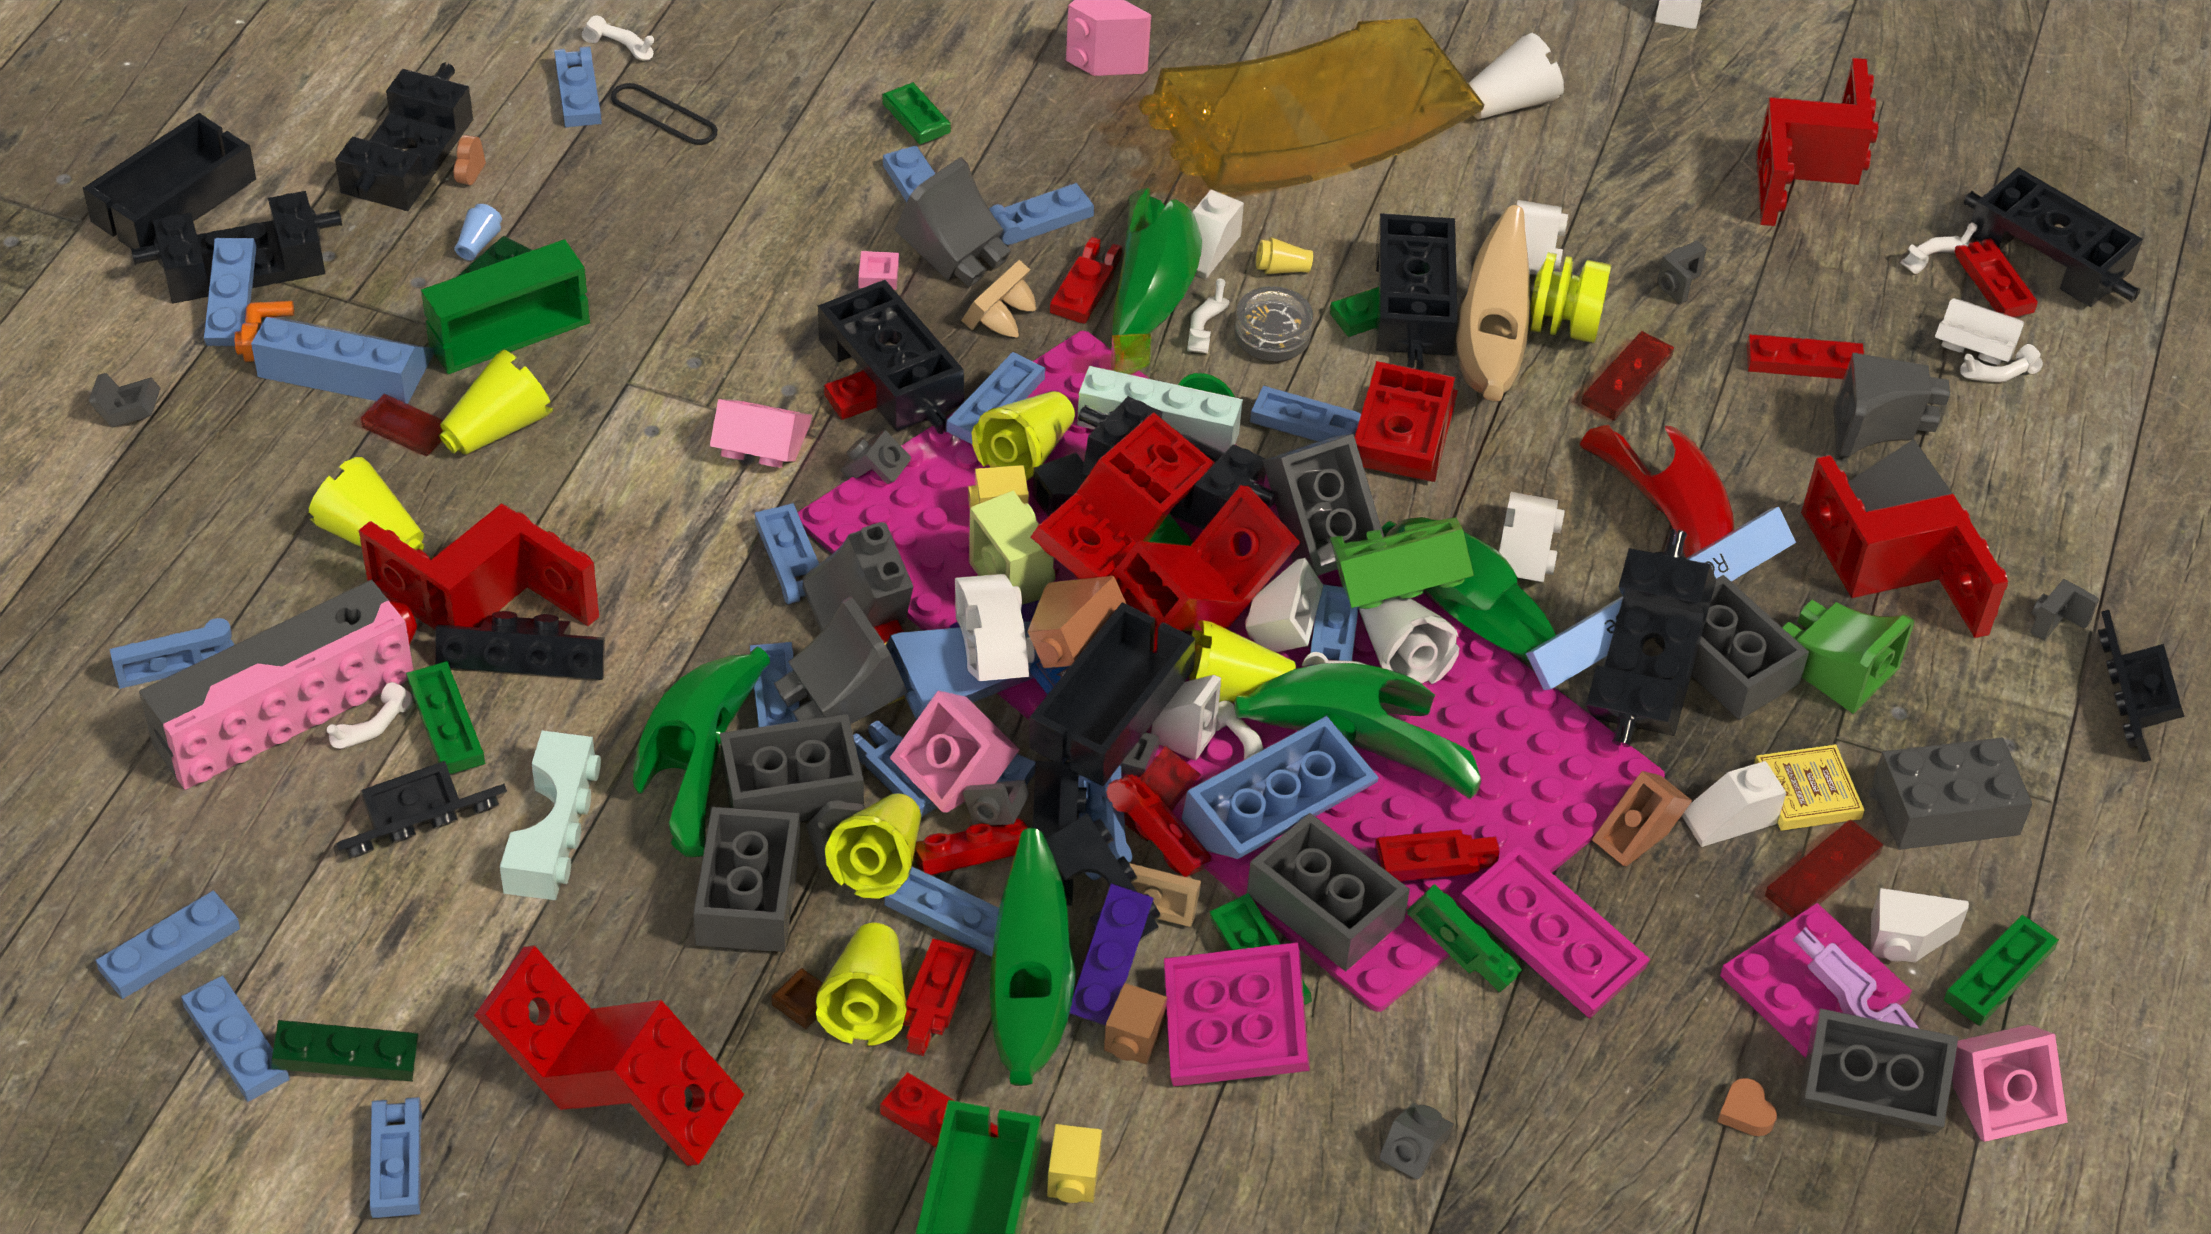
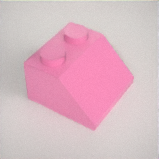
[1066,0,1151,76]
[710,399,812,468]
[890,691,1020,813]
[1952,1025,2068,1142]

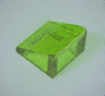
[1111,333,1152,375]

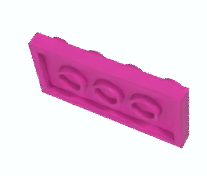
[1458,844,1650,1019]

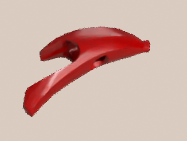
[1580,425,1734,558]

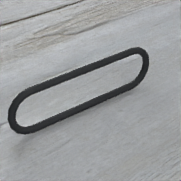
[611,83,718,145]

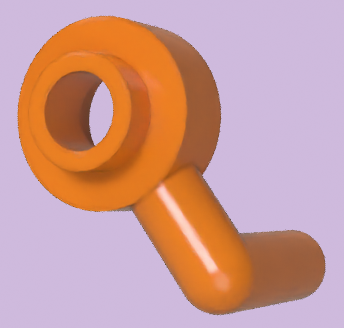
[235,301,294,362]

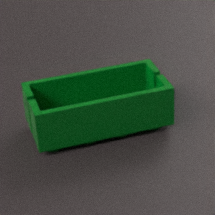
[421,239,590,374]
[916,1100,1042,1234]

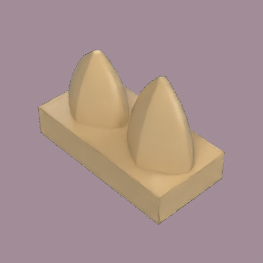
[961,260,1036,338]
[1108,863,1201,927]

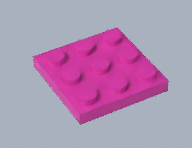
[1720,903,1912,1058]
[1164,942,1310,1087]

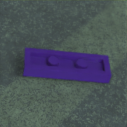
[1069,884,1154,1026]

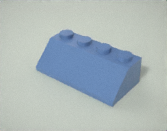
[251,317,434,407]
[1182,716,1379,859]

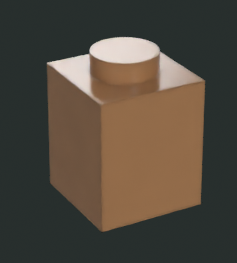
[1104,983,1167,1065]

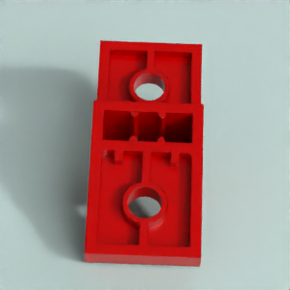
[1030,412,1215,579]

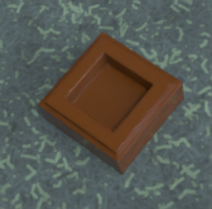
[771,968,823,1029]

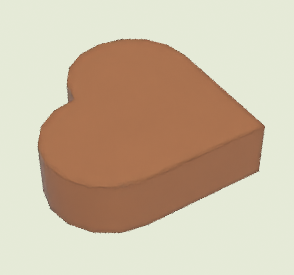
[453,135,486,185]
[1718,1078,1777,1136]

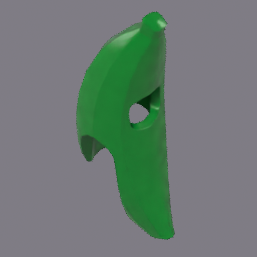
[1109,188,1202,354]
[1381,517,1556,664]
[632,646,770,858]
[1234,663,1481,800]
[990,827,1076,1086]

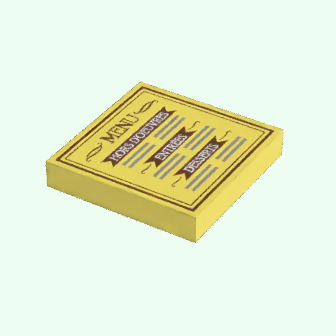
[1754,745,1864,831]

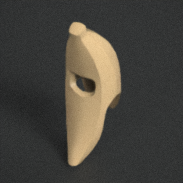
[1456,205,1530,402]

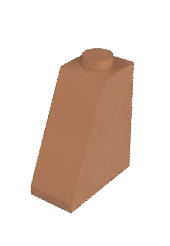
[1027,576,1126,668]

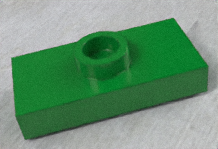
[882,82,951,145]

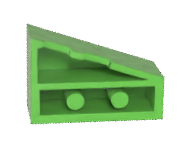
[1330,517,1474,609]

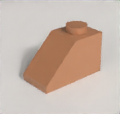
[1592,771,1692,866]

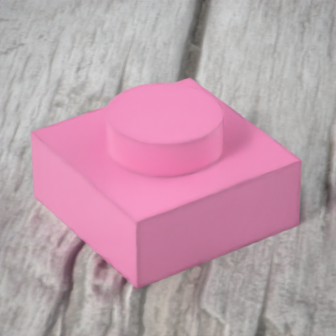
[858,251,899,290]

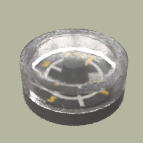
[1235,286,1313,361]

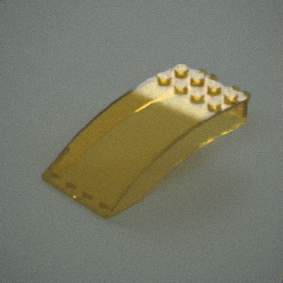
[1138,18,1485,194]

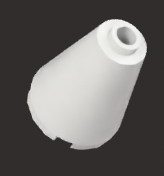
[1460,33,1564,119]
[1359,596,1460,684]

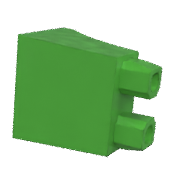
[1782,600,1914,714]

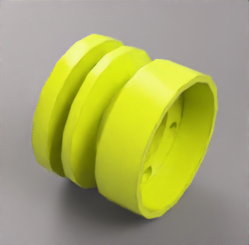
[1530,252,1611,343]

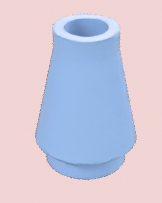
[454,204,502,261]

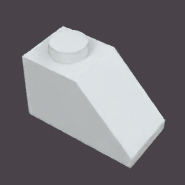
[1193,190,1244,279]
[1245,558,1323,652]
[1151,675,1221,761]
[1682,761,1786,847]
[1870,888,1968,963]

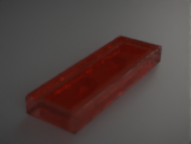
[1581,331,1674,421]
[1765,819,1883,919]

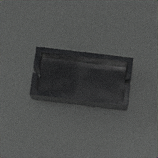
[83,113,256,249]
[1029,602,1196,786]

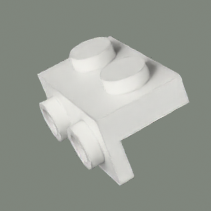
[1935,298,2024,365]

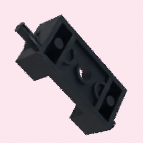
[335,62,473,211]
[1964,167,2143,307]
[131,191,342,304]
[1376,213,1458,370]
[818,279,964,434]
[1078,396,1278,530]
[1586,529,1716,747]

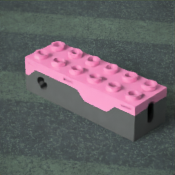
[139,579,417,790]

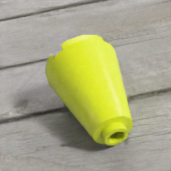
[439,350,553,455]
[972,391,1075,481]
[308,457,424,551]
[1189,620,1296,703]
[825,793,921,899]
[816,923,906,1046]

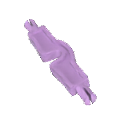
[1793,927,1919,1029]

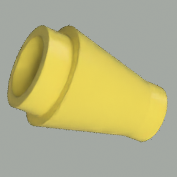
[1256,237,1313,274]

